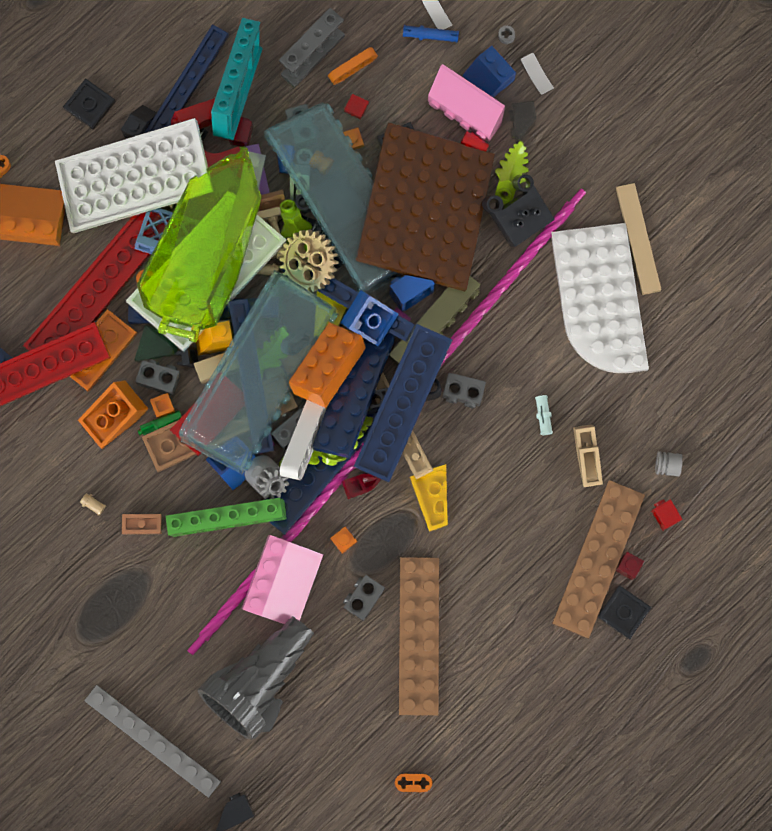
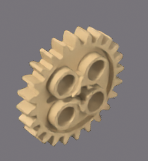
[279,230,339,292]

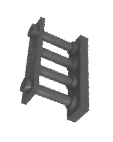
[279,8,345,88]

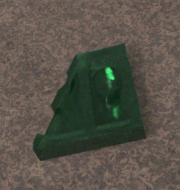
[134,326,179,362]

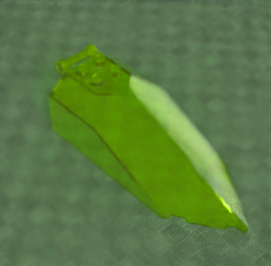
[137,147,262,342]

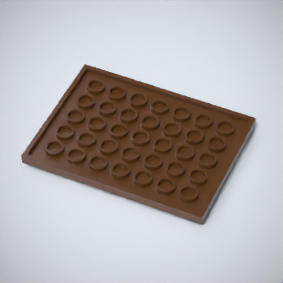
[355,122,495,292]

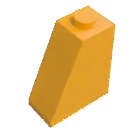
[196,321,235,356]

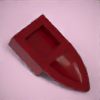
[341,473,381,499]

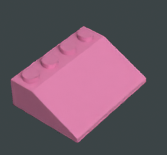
[428,64,505,142]
[242,535,323,624]

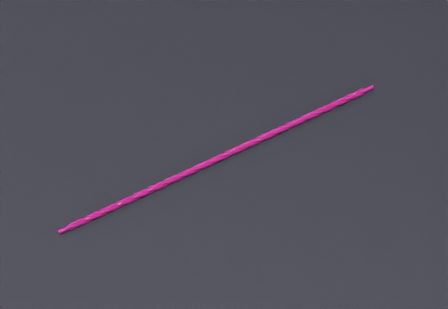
[187,189,586,655]

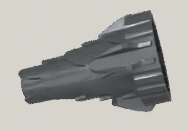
[197,616,314,740]

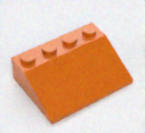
[0,184,65,246]

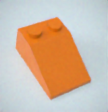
[78,380,148,449]

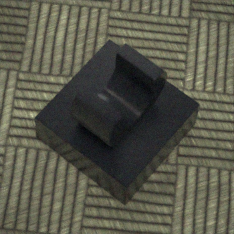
[175,346,198,368]

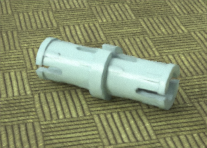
[535,395,553,435]

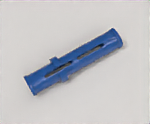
[403,25,459,43]

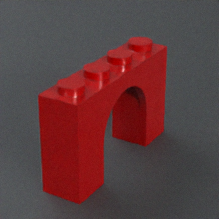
[171,98,245,178]

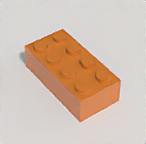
[289,322,366,408]

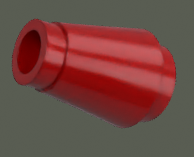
[460,131,489,152]

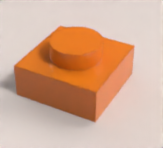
[341,128,364,152]
[150,393,175,418]
[330,527,357,554]

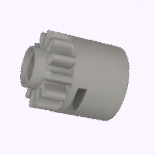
[245,455,289,499]

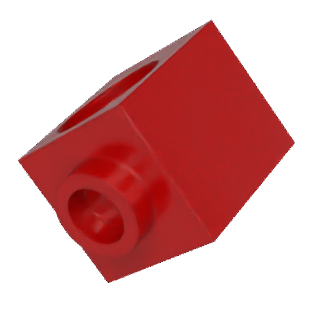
[651,499,683,531]

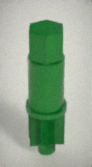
[137,410,182,436]

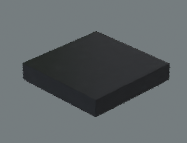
[63,78,116,130]
[597,585,652,640]

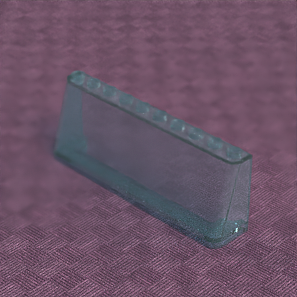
[264,102,401,294]
[179,270,338,474]

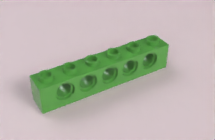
[166,498,287,537]

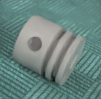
[655,451,682,477]

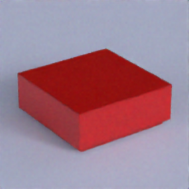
[344,94,369,120]

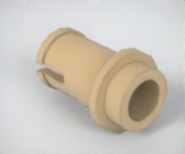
[257,263,280,278]
[80,493,106,516]

